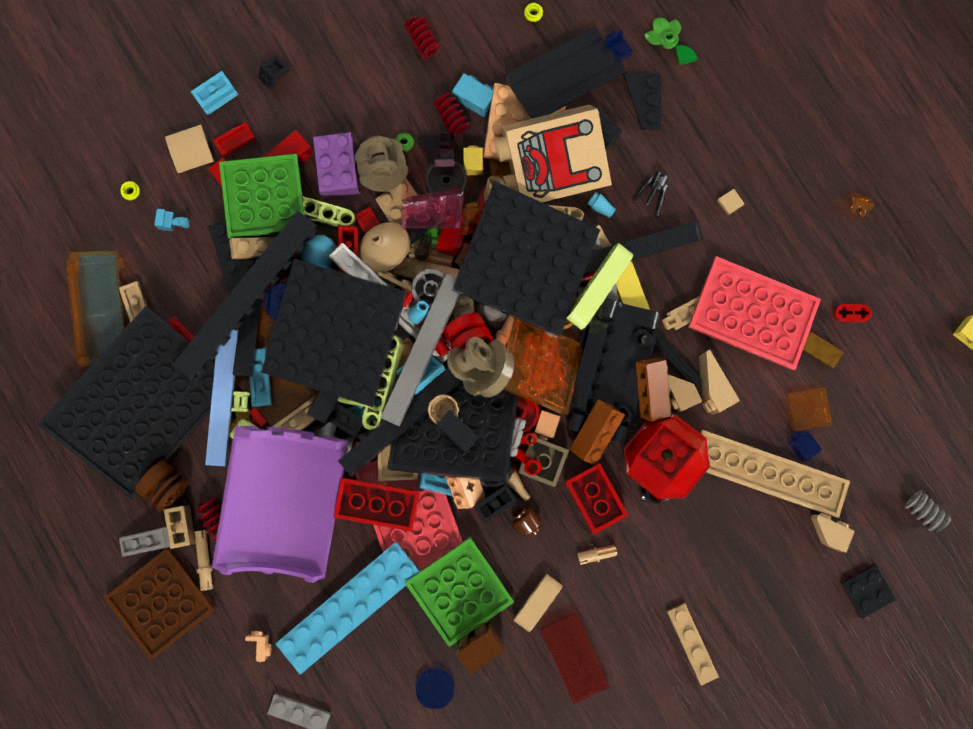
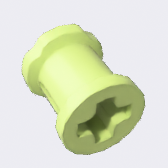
[231,391,251,412]

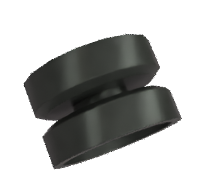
[425,160,467,206]

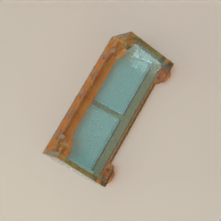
[66,251,124,373]

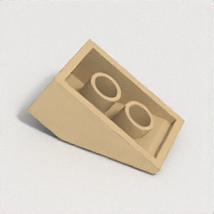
[699,350,740,415]

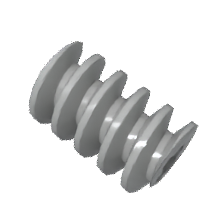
[904,490,951,532]

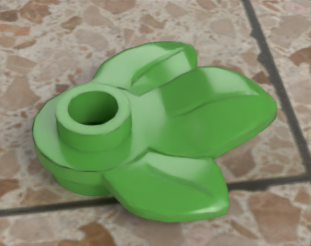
[644,18,681,49]

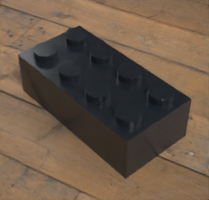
[208,220,271,294]

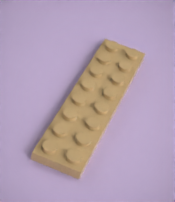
[700,430,850,518]

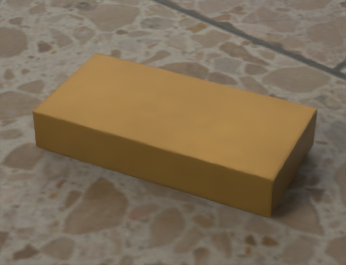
[803,332,843,369]

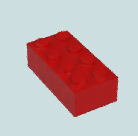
[334,478,421,532]

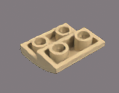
[165,125,214,173]

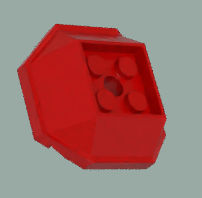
[623,415,710,500]

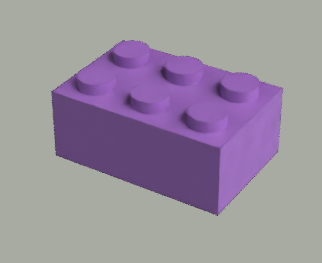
[313,132,360,198]

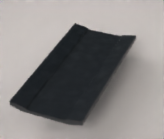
[504,27,626,119]

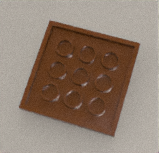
[104,548,216,661]

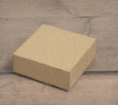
[717,189,744,215]

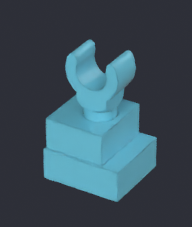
[154,209,190,231]

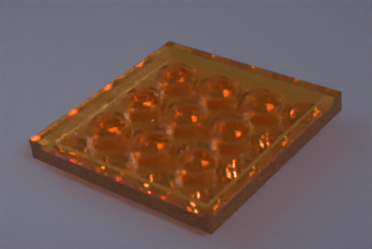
[504,318,583,415]

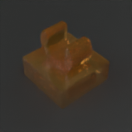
[851,193,875,217]

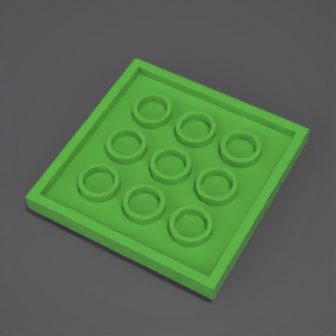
[219,154,305,239]
[405,537,514,647]

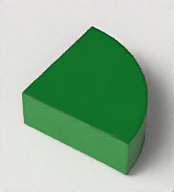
[674,45,698,65]

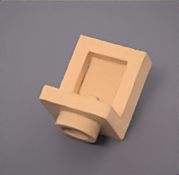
[245,631,271,662]

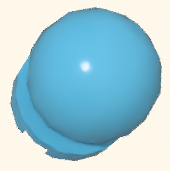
[300,235,337,271]

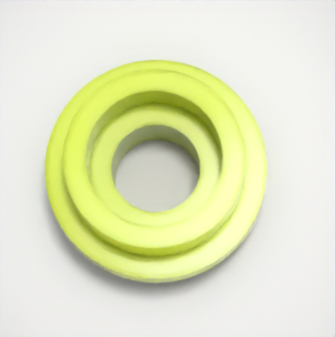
[524,3,543,22]
[120,181,140,200]

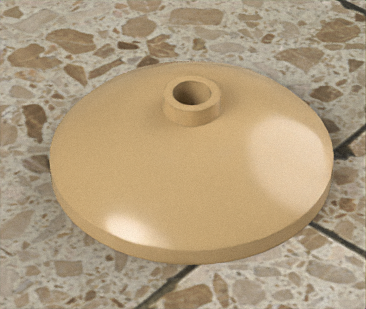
[358,222,410,273]

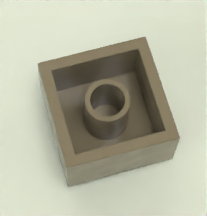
[518,437,569,487]

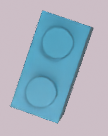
[452,74,493,117]

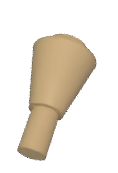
[506,470,531,501]

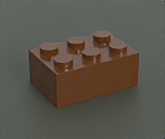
[456,623,504,675]

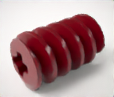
[404,17,441,60]
[433,93,471,136]
[196,496,222,541]

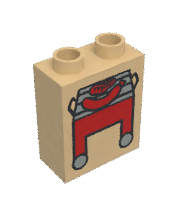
[495,104,612,202]

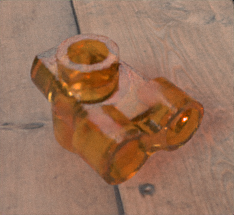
[461,202,483,235]

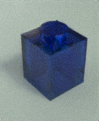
[788,430,823,462]

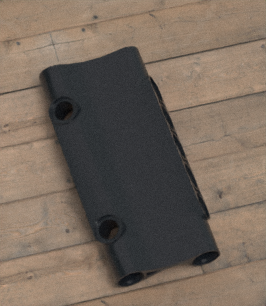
[567,298,660,444]

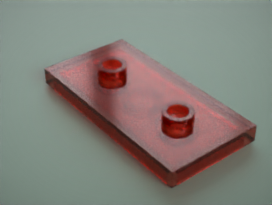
[541,613,609,704]

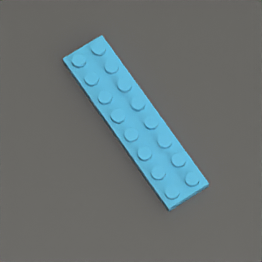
[276,541,420,675]

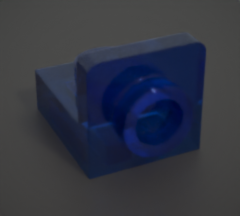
[605,30,633,63]

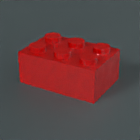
[564,463,629,534]

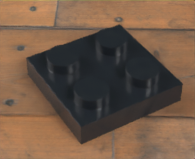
[840,565,896,619]

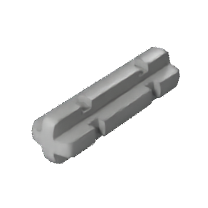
[511,418,526,457]

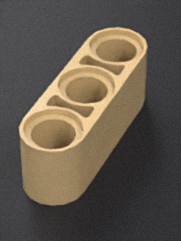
[513,574,563,632]

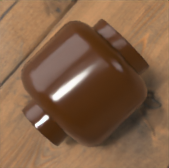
[512,507,541,536]

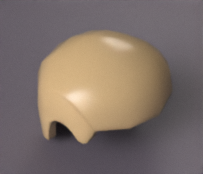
[428,395,459,424]

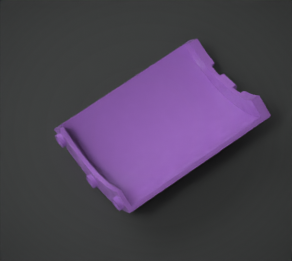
[212,426,349,583]

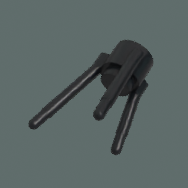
[633,172,669,217]

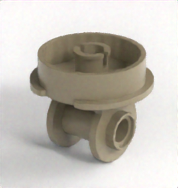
[354,136,409,192]
[447,337,514,397]

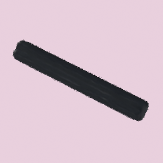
[655,329,702,387]

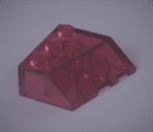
[401,187,464,228]

